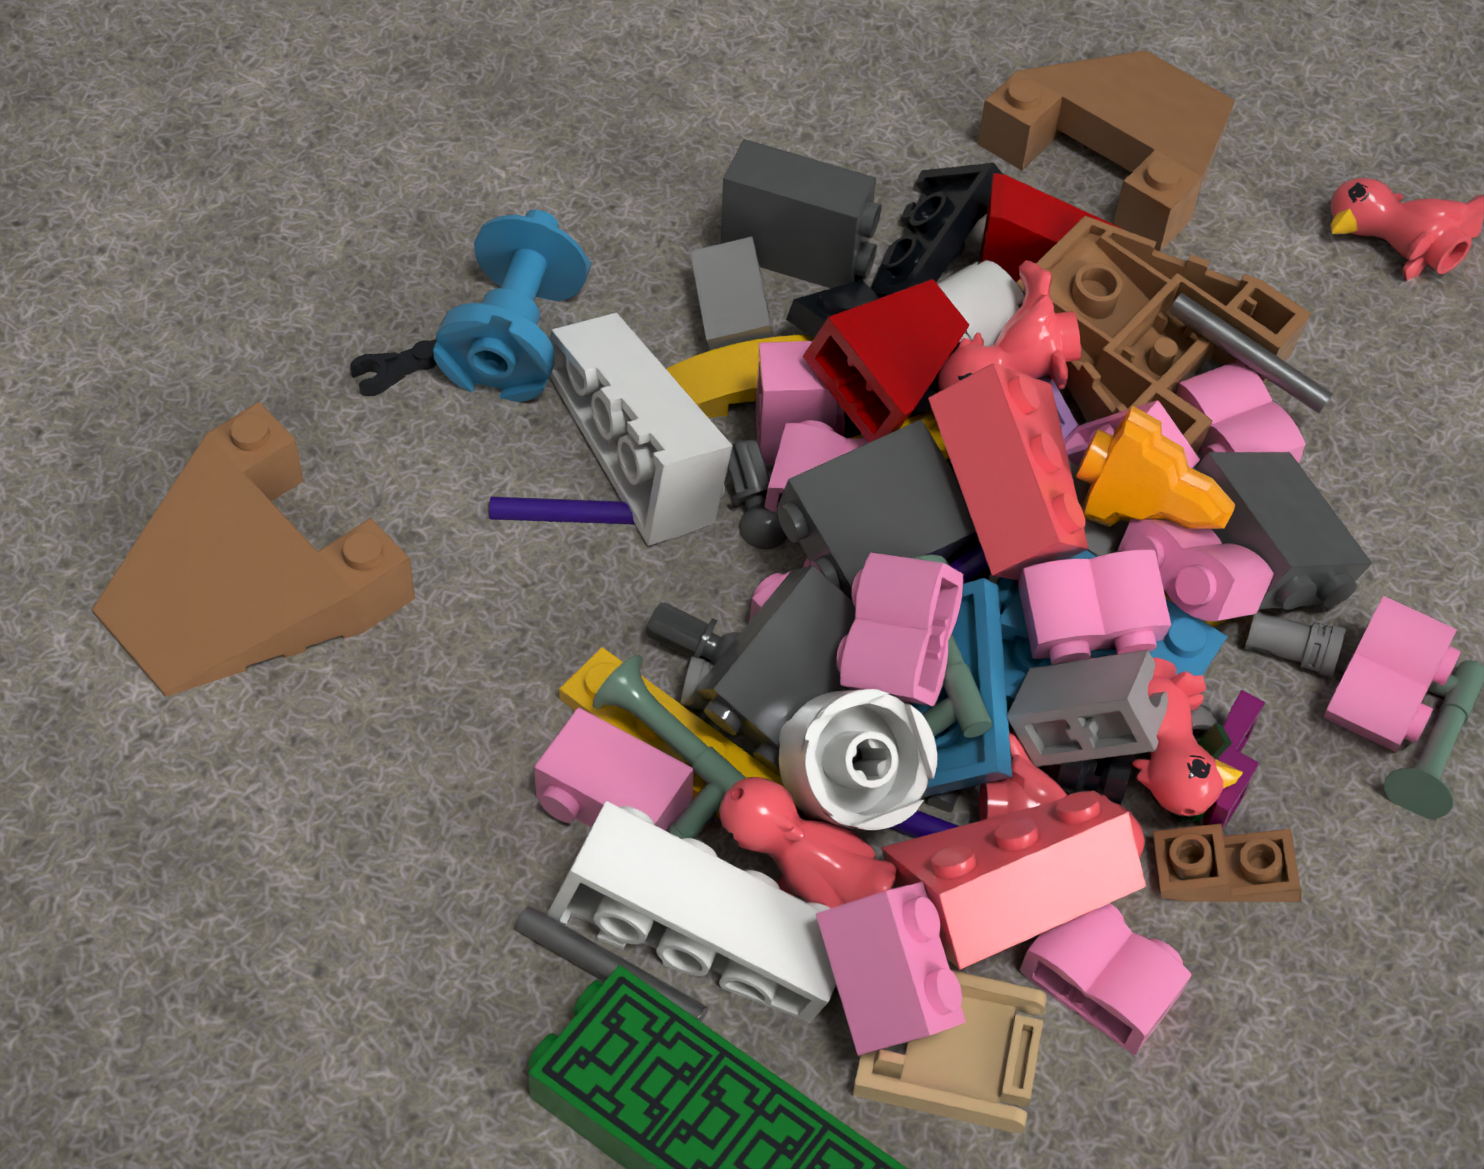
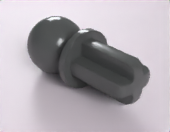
[728,440,787,549]
[646,602,740,666]

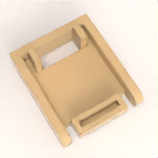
[853,970,1047,1134]

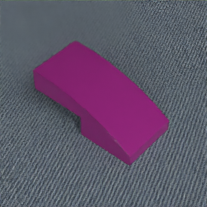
[1203,689,1265,831]

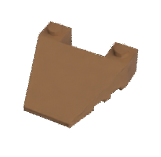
[978,50,1235,251]
[1016,216,1312,455]
[92,402,415,697]

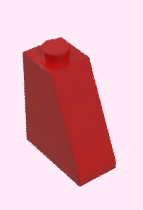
[979,173,1125,282]
[803,279,970,443]

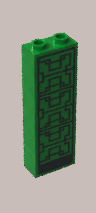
[527,964,908,1169]

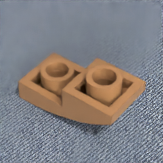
[1153,824,1301,902]

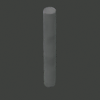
[1168,293,1333,414]
[515,906,708,1022]

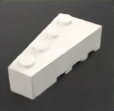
[549,313,732,546]
[547,801,836,1023]

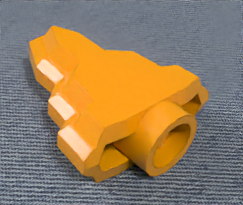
[1075,406,1235,529]

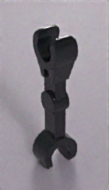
[350,339,437,396]

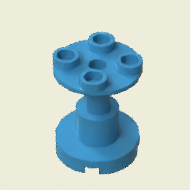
[433,209,591,402]

